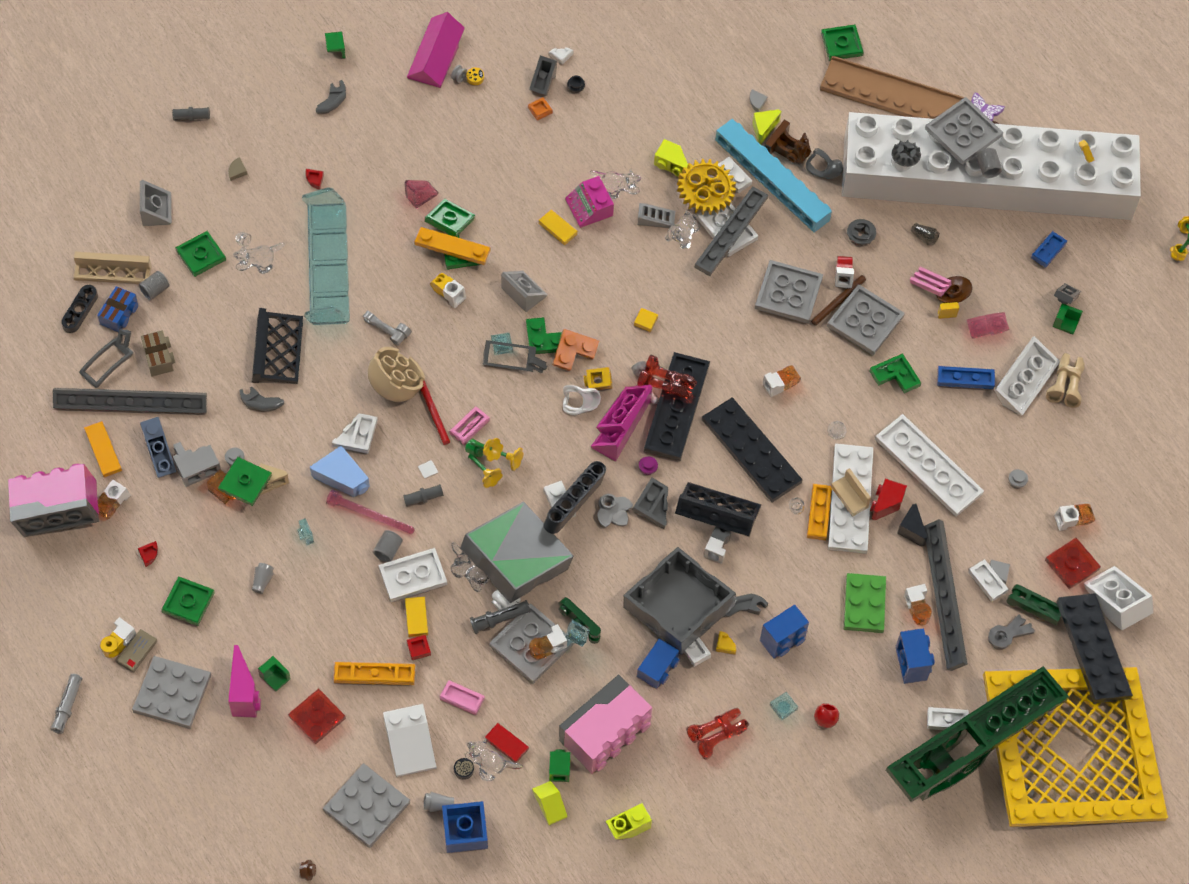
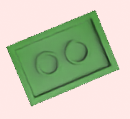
[844,573,886,633]

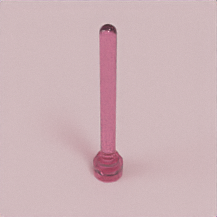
[326,489,415,534]

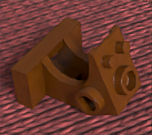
[765,119,812,164]

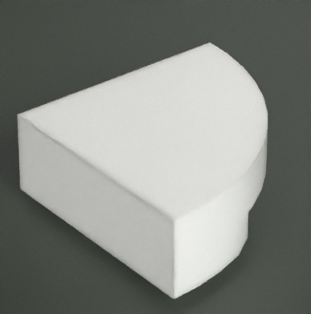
[549,47,574,65]

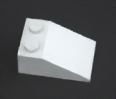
[1084,566,1153,630]
[383,704,436,777]

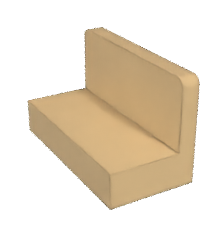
[831,468,871,517]

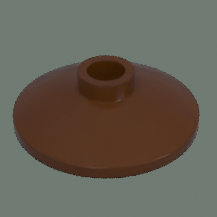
[936,276,973,303]

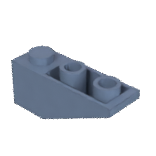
[140,417,176,477]

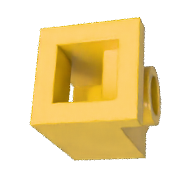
[584,367,613,390]

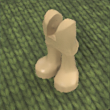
[1046,353,1085,408]

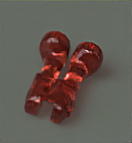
[637,355,697,399]
[686,707,750,760]

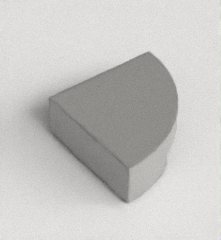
[750,89,768,112]
[990,560,1010,584]

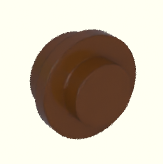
[300,860,316,881]

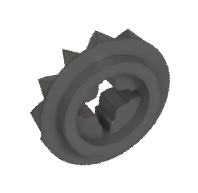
[892,140,921,167]
[847,219,876,246]

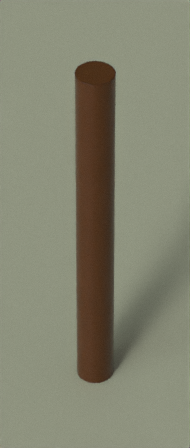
[811,275,866,326]

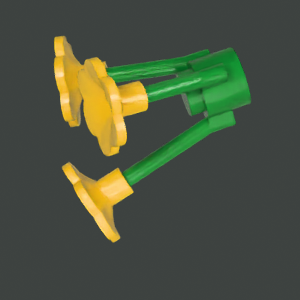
[465,438,524,488]

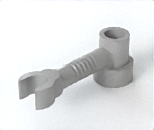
[363,311,412,346]

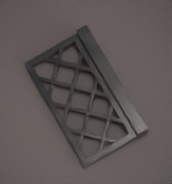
[252,308,303,384]
[675,482,762,537]

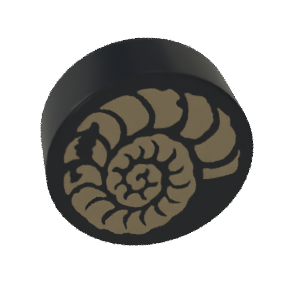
[454,758,474,780]

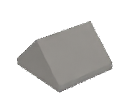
[140,180,172,226]
[501,271,547,312]

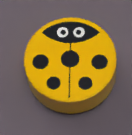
[466,67,484,86]

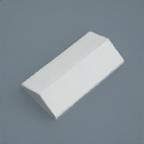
[994,336,1060,416]

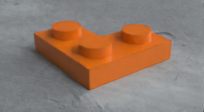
[552,329,599,371]

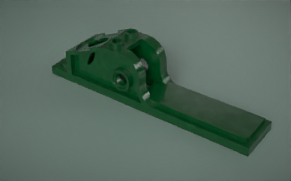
[886,666,1069,802]

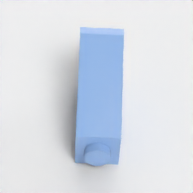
[310,446,370,497]

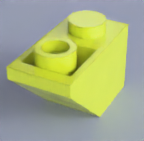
[654,139,688,177]
[606,803,652,840]

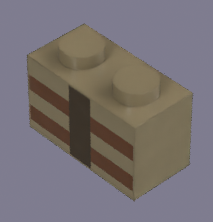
[141,330,175,377]

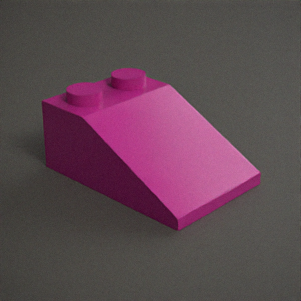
[228,645,261,718]

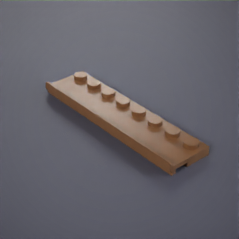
[820,56,965,119]

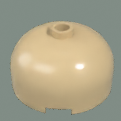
[368,347,425,402]

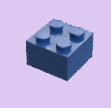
[760,604,809,659]
[895,628,935,684]
[442,801,488,853]

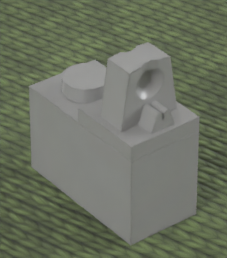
[173,442,221,487]

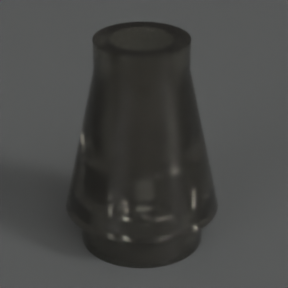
[911,223,940,245]

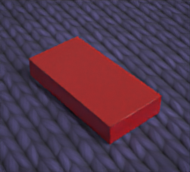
[485,723,529,764]

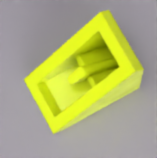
[752,109,782,145]
[532,781,568,825]

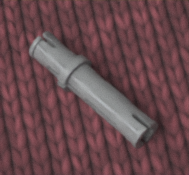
[50,674,83,734]

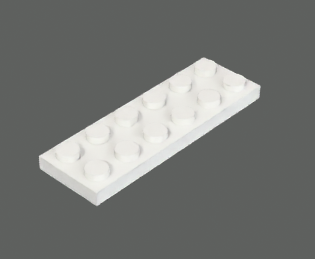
[875,414,984,517]
[828,444,873,554]

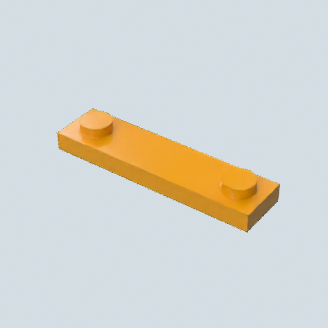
[414,227,491,266]
[334,662,415,685]

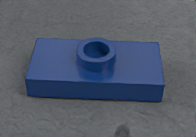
[1031,231,1067,268]

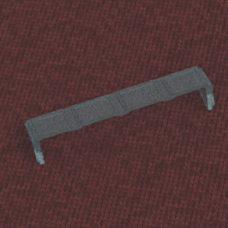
[302,187,350,325]

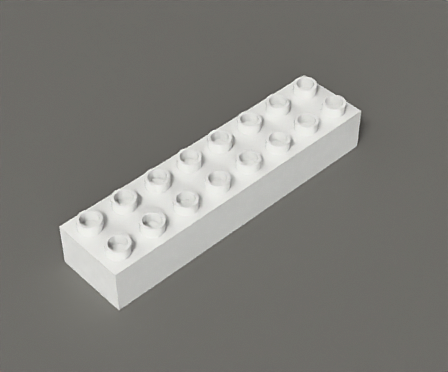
[842,112,1141,220]

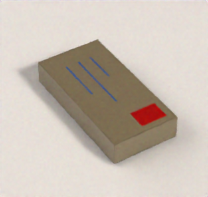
[117,629,158,672]

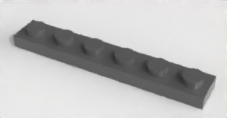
[694,186,768,276]

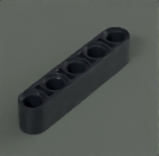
[544,461,606,534]

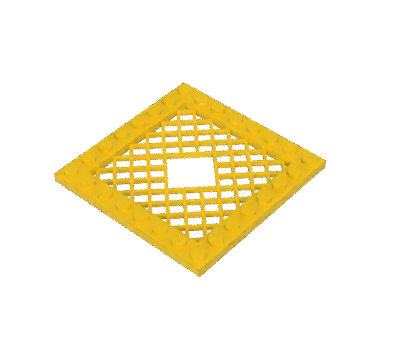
[983,667,1168,827]

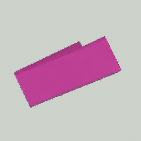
[407,12,465,88]
[591,385,653,462]

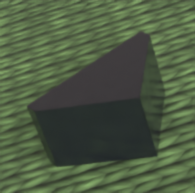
[897,504,928,547]

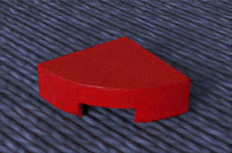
[305,169,324,190]
[138,541,158,567]

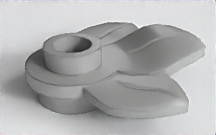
[597,494,633,527]

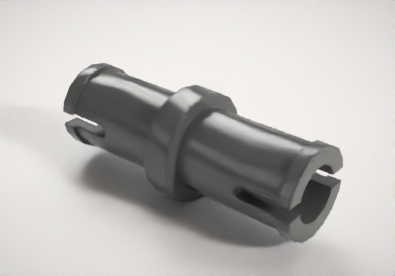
[172,107,210,121]
[403,484,444,507]

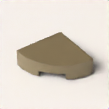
[228,157,247,181]

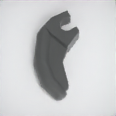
[316,80,346,114]
[239,387,285,412]
[723,593,768,617]

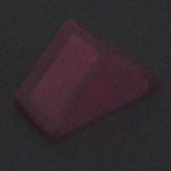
[404,180,439,209]

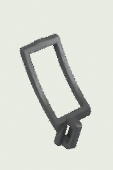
[79,329,134,388]
[483,340,548,373]

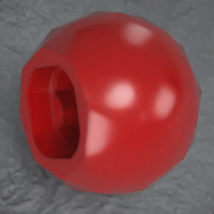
[814,703,840,728]

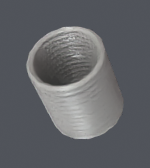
[977,148,1002,178]
[139,271,170,300]
[373,530,403,562]

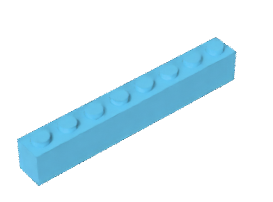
[715,119,832,233]

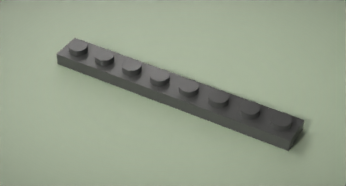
[53,388,207,413]
[924,519,968,671]

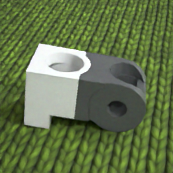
[704,527,731,564]

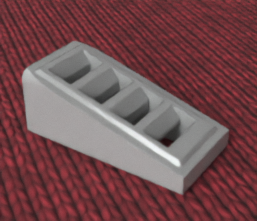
[637,203,675,228]

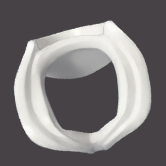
[563,385,601,415]

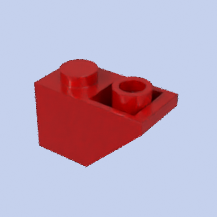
[870,478,907,520]

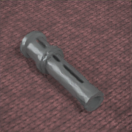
[470,600,531,634]

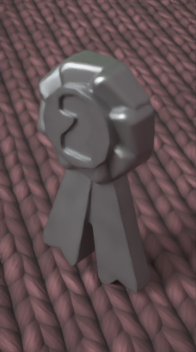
[988,614,1035,649]

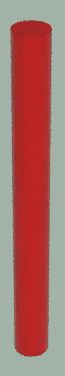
[420,381,450,445]

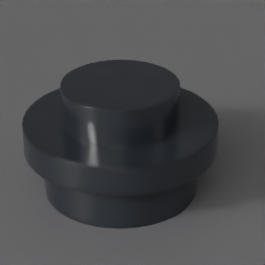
[567,75,585,93]

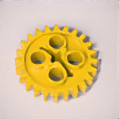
[677,159,736,215]

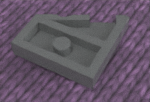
[632,477,668,529]

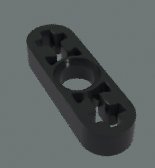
[61,285,98,333]

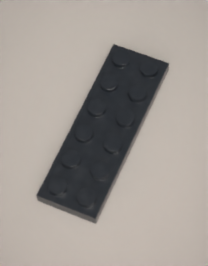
[644,352,710,461]
[702,397,803,503]
[1056,593,1133,704]

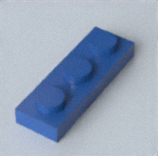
[937,366,995,389]

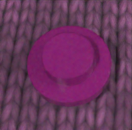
[639,456,658,475]

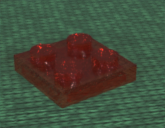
[1045,538,1101,590]
[288,688,346,745]

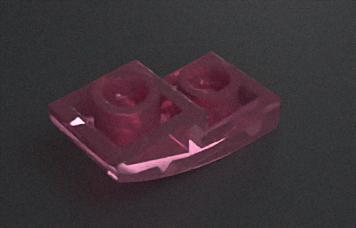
[967,312,1009,339]

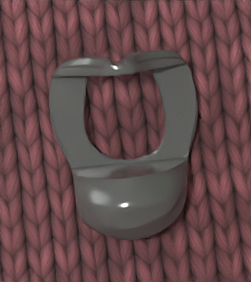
[806,148,843,179]

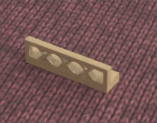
[74,252,152,284]

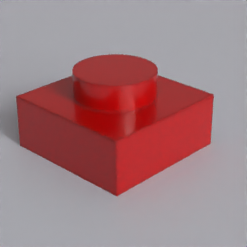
[406,635,431,660]

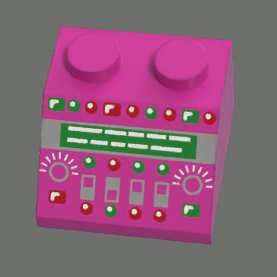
[565,176,614,228]

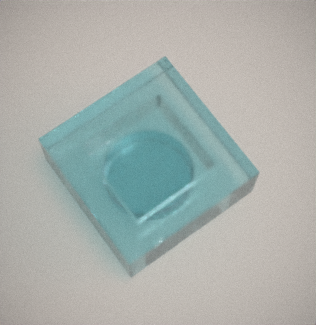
[491,333,513,355]
[297,518,314,545]
[565,620,589,647]
[770,692,798,720]

